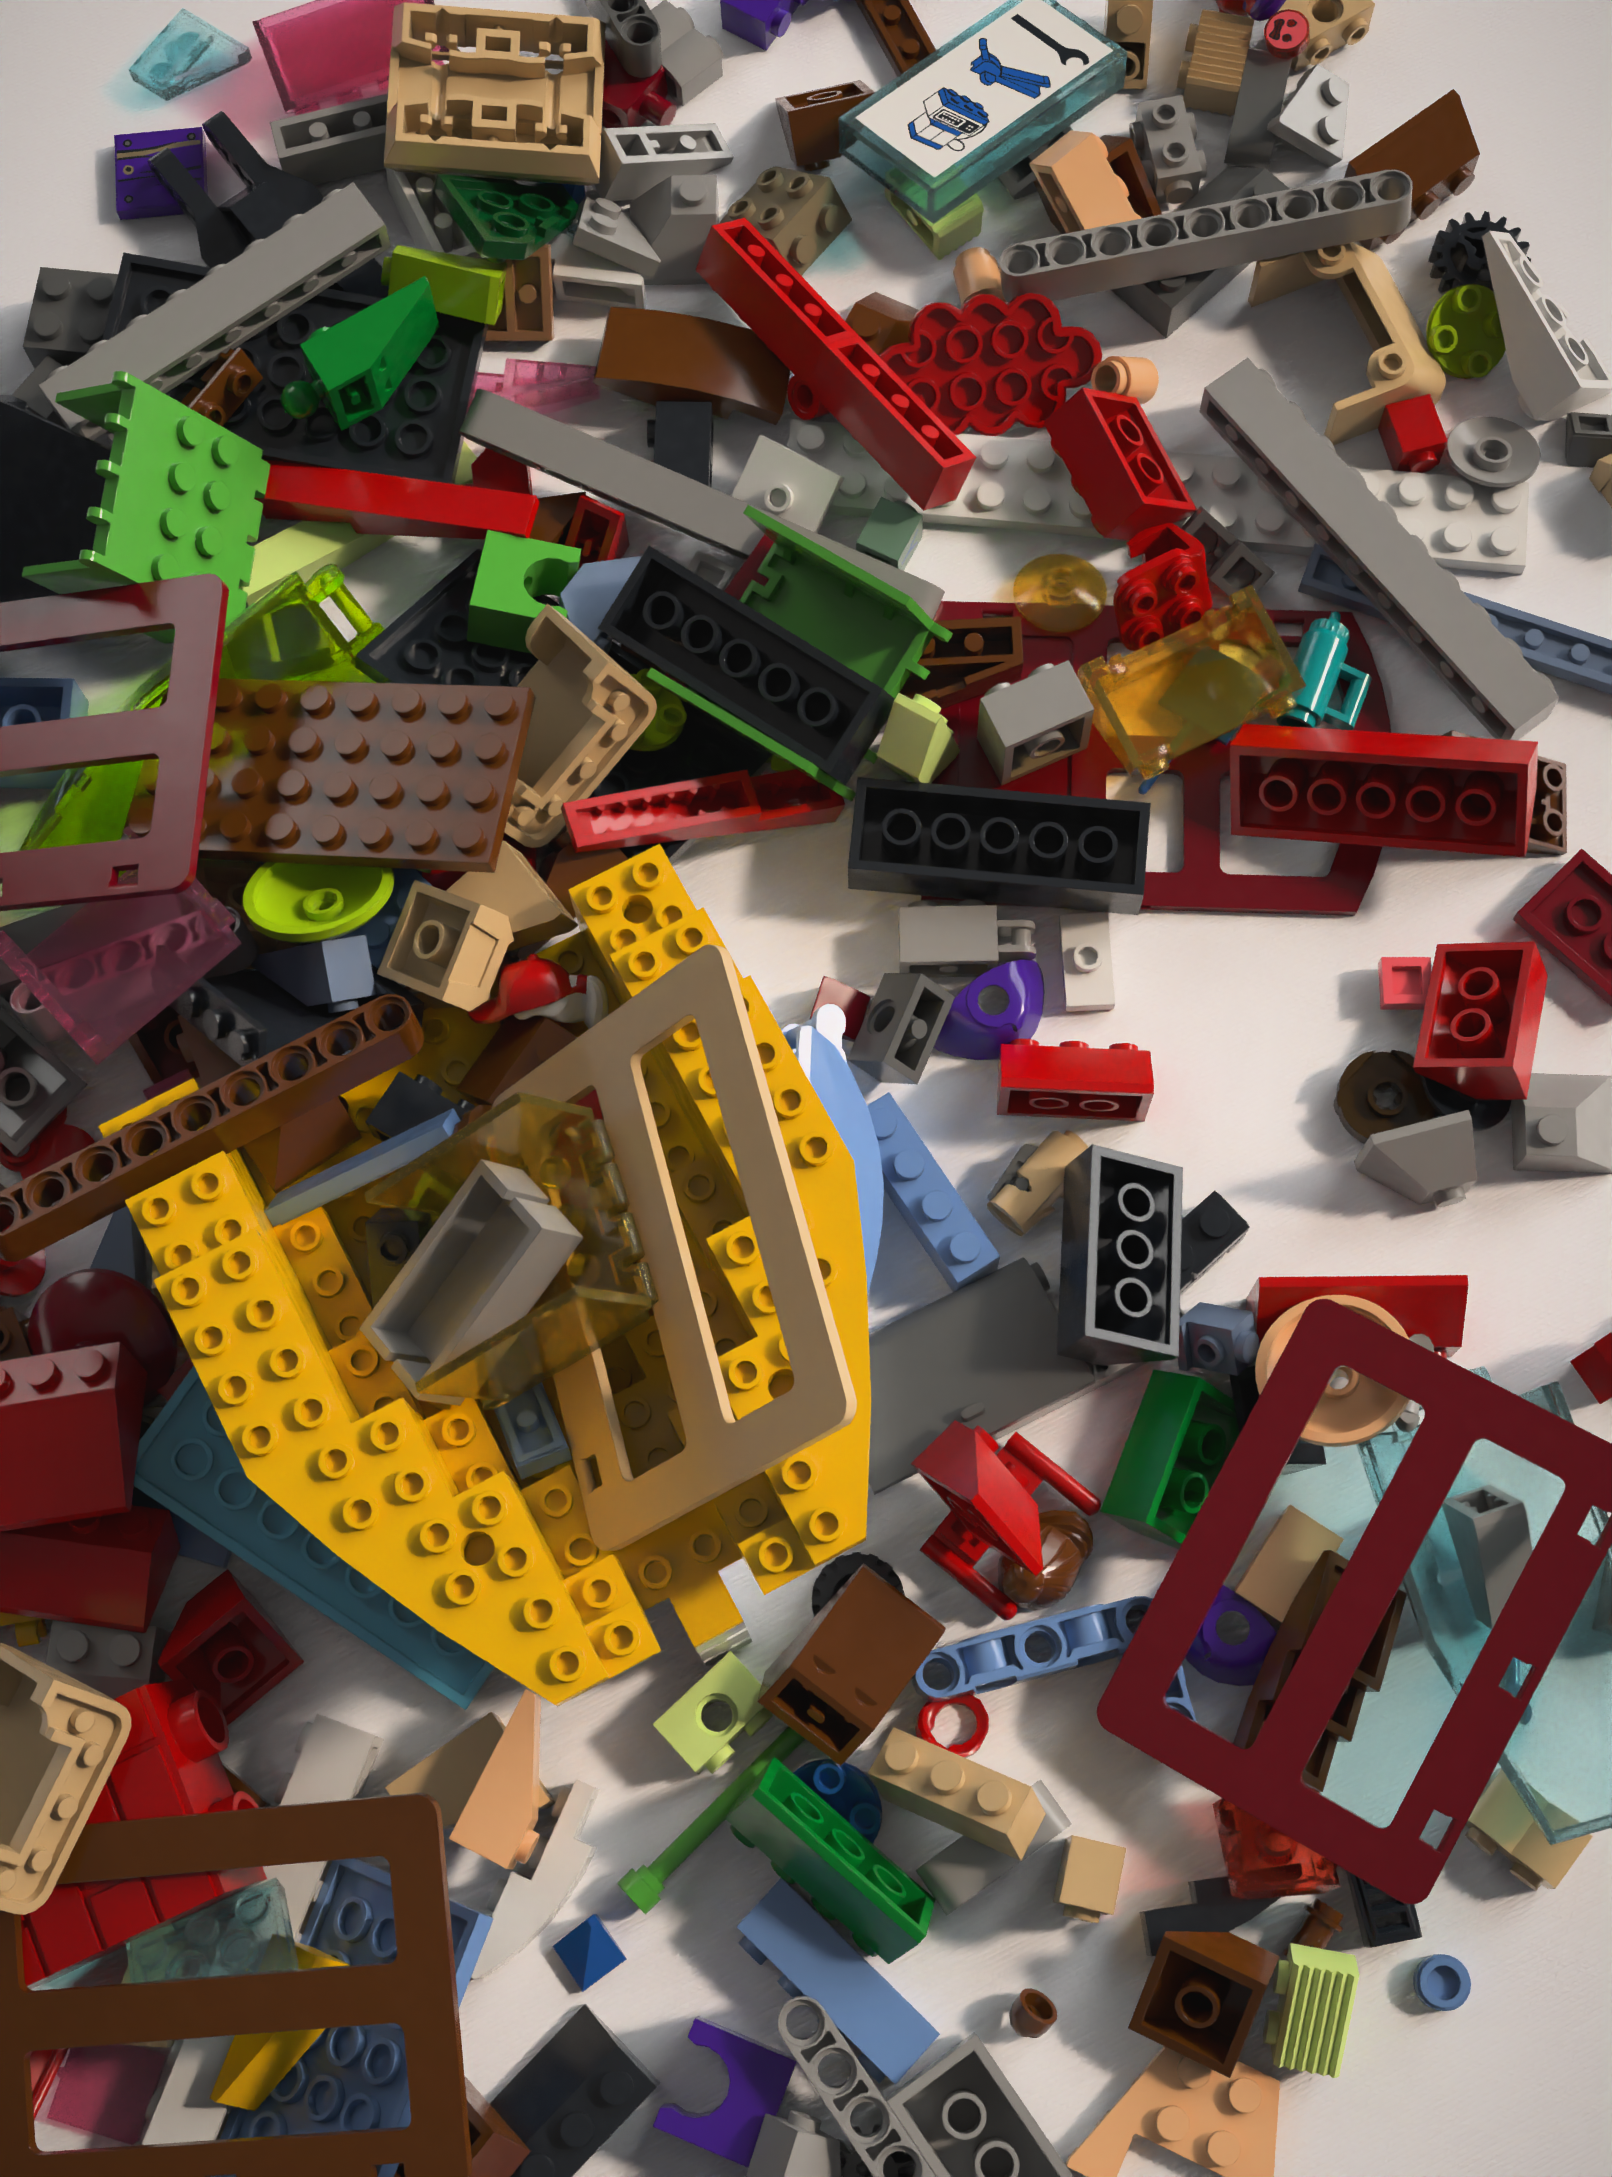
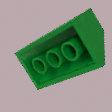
[725,1757,935,1964]

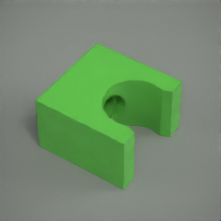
[467,530,581,654]

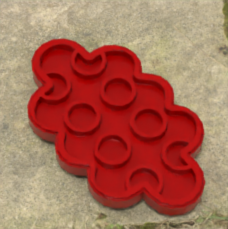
[879,293,1102,436]

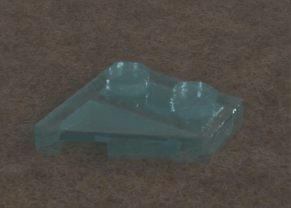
[128,8,252,101]

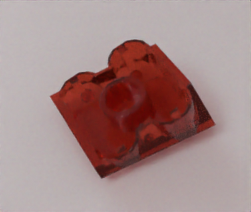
[1212,1787,1341,1900]

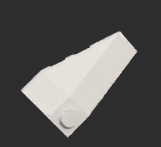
[1482,231,1612,421]

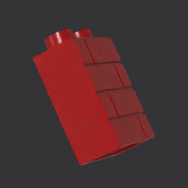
[20,1678,267,1989]

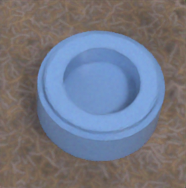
[1413,1954,1471,2011]

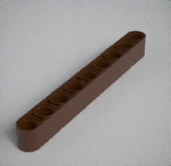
[0,994,424,1262]

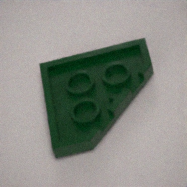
[434,174,578,263]

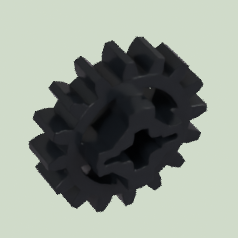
[1428,211,1531,293]

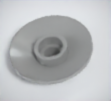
[1446,417,1541,487]

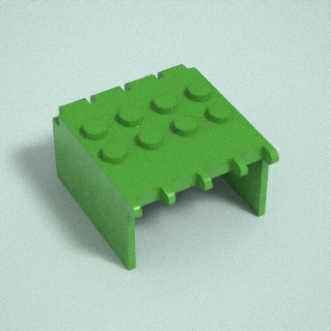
[22,371,271,644]
[646,505,953,802]

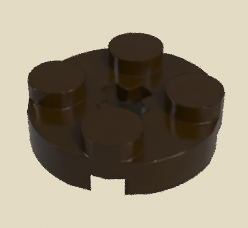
[1333,1050,1436,1144]

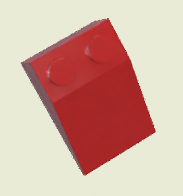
[910,1420,1043,1576]

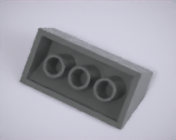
[1111,167,1290,338]

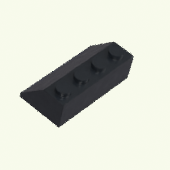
[1057,1144,1183,1365]
[490,2004,661,2177]

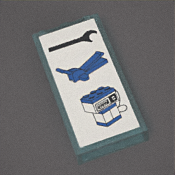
[839,0,1127,224]

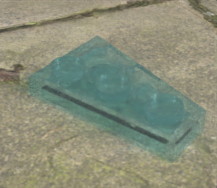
[126,1877,299,1983]

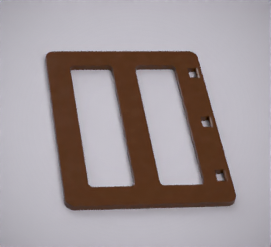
[0,1793,473,2177]

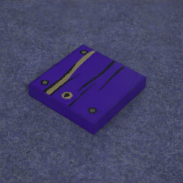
[114,127,208,220]

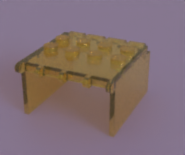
[364,1092,659,1410]

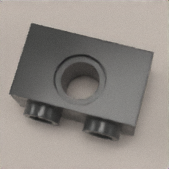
[847,973,955,1085]

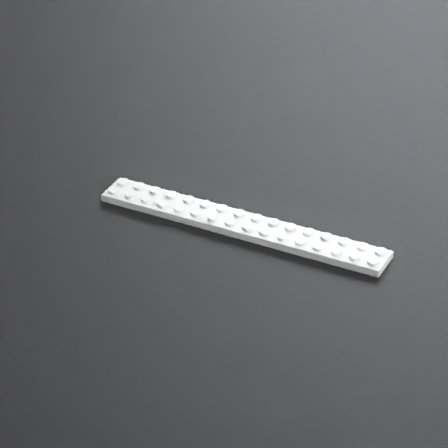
[787,419,1529,575]

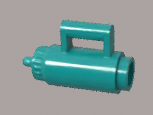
[1276,611,1372,730]

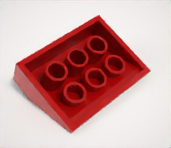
[0,1342,147,1532]

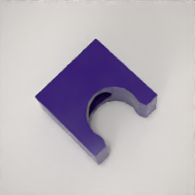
[653,2016,797,2168]

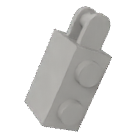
[898,900,1036,978]

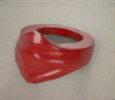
[915,1694,989,1758]

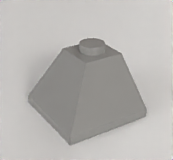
[630,175,719,285]
[1511,1073,1612,1174]
[1354,1110,1477,1207]

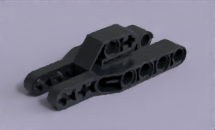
[147,111,389,298]

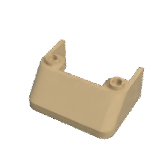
[1248,242,1446,445]

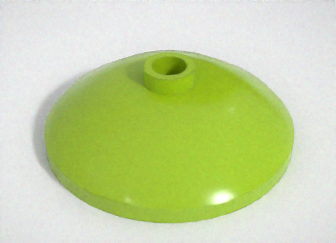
[243,862,395,944]

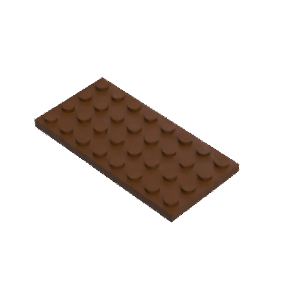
[120,677,536,873]

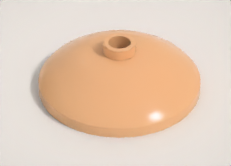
[1255,1295,1410,1447]

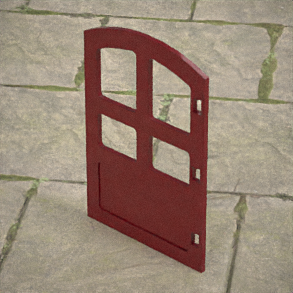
[921,601,1391,916]

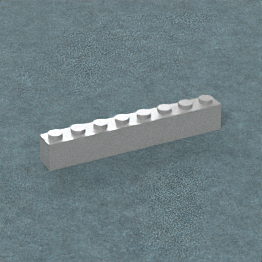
[39,182,391,440]

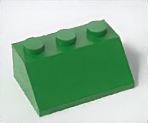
[1100,1369,1239,1549]

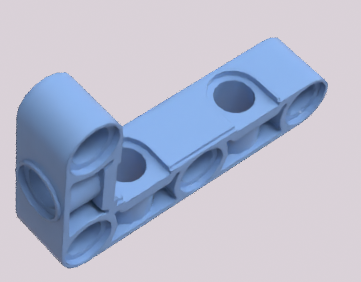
[912,1596,1196,1722]

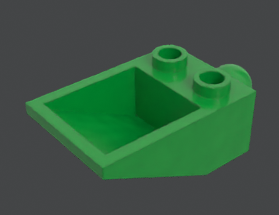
[281,276,439,431]

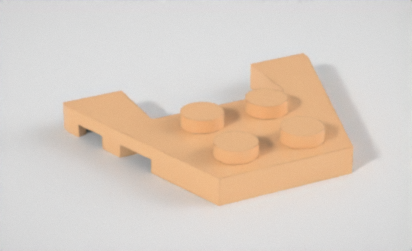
[1065,2046,1280,2177]

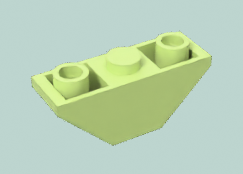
[876,693,960,783]

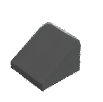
[1565,412,1612,468]

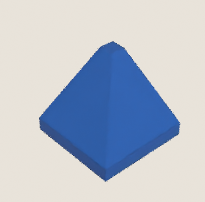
[552,1914,627,1992]

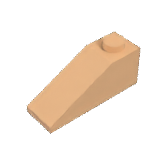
[449,1689,541,1870]

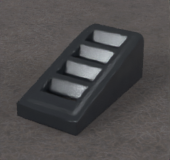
[1346,1870,1423,1948]

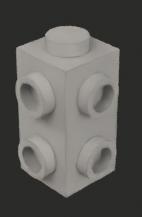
[1129,95,1207,204]

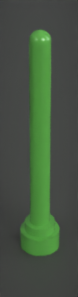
[617,1726,805,1915]

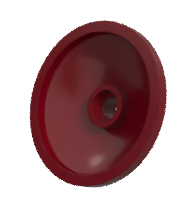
[28,1268,177,1407]

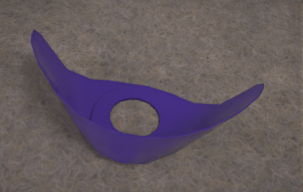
[933,959,1045,1060]
[1185,1585,1277,1686]

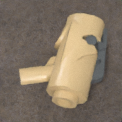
[987,1130,1088,1237]

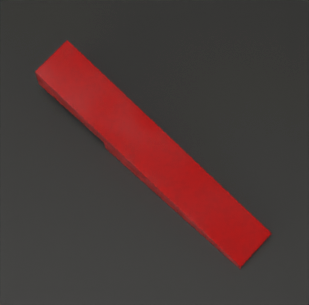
[254,460,540,540]
[561,769,846,853]

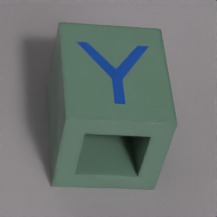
[856,497,923,571]

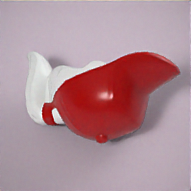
[467,954,608,1029]

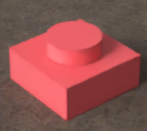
[1378,957,1431,1010]

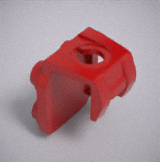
[1113,523,1213,652]

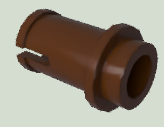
[1282,1898,1344,1956]

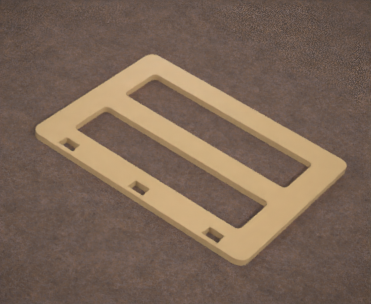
[491,944,857,1551]

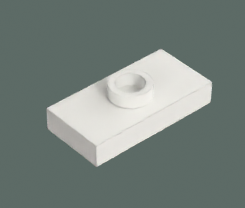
[1059,912,1115,1012]

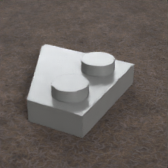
[572,197,661,279]

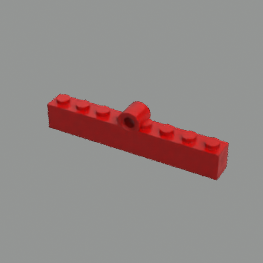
[695,218,977,511]

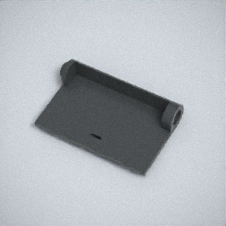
[868,1257,1095,1495]

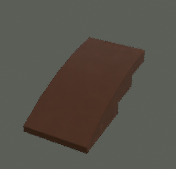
[593,307,790,425]
[1233,1550,1407,1792]

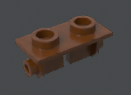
[180,347,263,426]

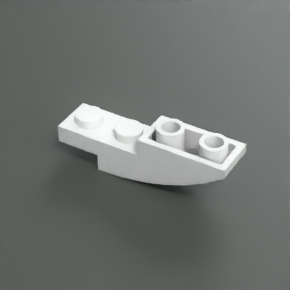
[471,1779,600,1980]

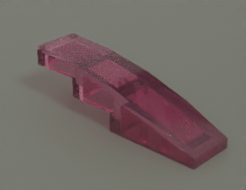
[472,358,601,414]

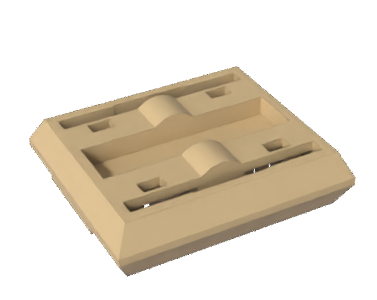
[384,2,606,186]

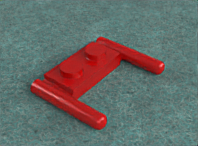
[919,1432,1101,1621]

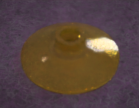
[1013,554,1107,632]

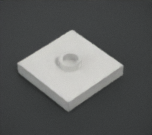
[732,435,844,533]

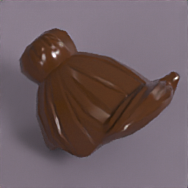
[997,1510,1093,1611]

